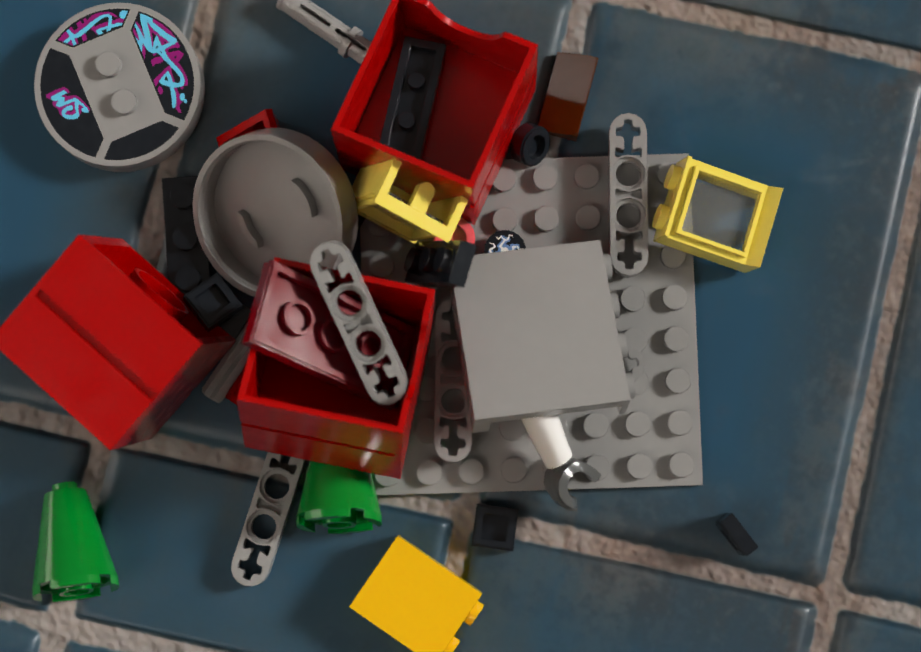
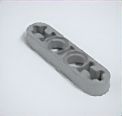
[608,113,648,278]
[310,240,409,405]
[434,298,472,463]
[231,452,307,586]

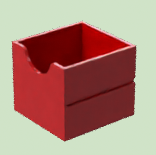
[331,0,538,225]
[0,234,236,450]
[237,257,436,479]

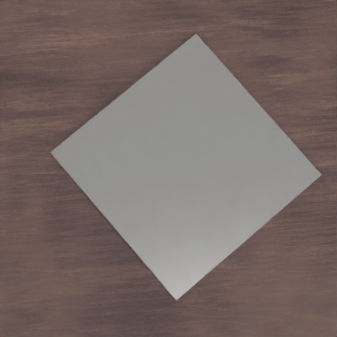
[360,153,703,496]

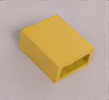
[349,535,484,652]

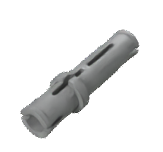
[276,0,371,64]

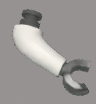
[521,414,601,511]

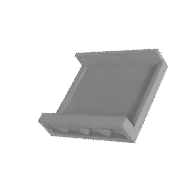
[449,240,635,433]

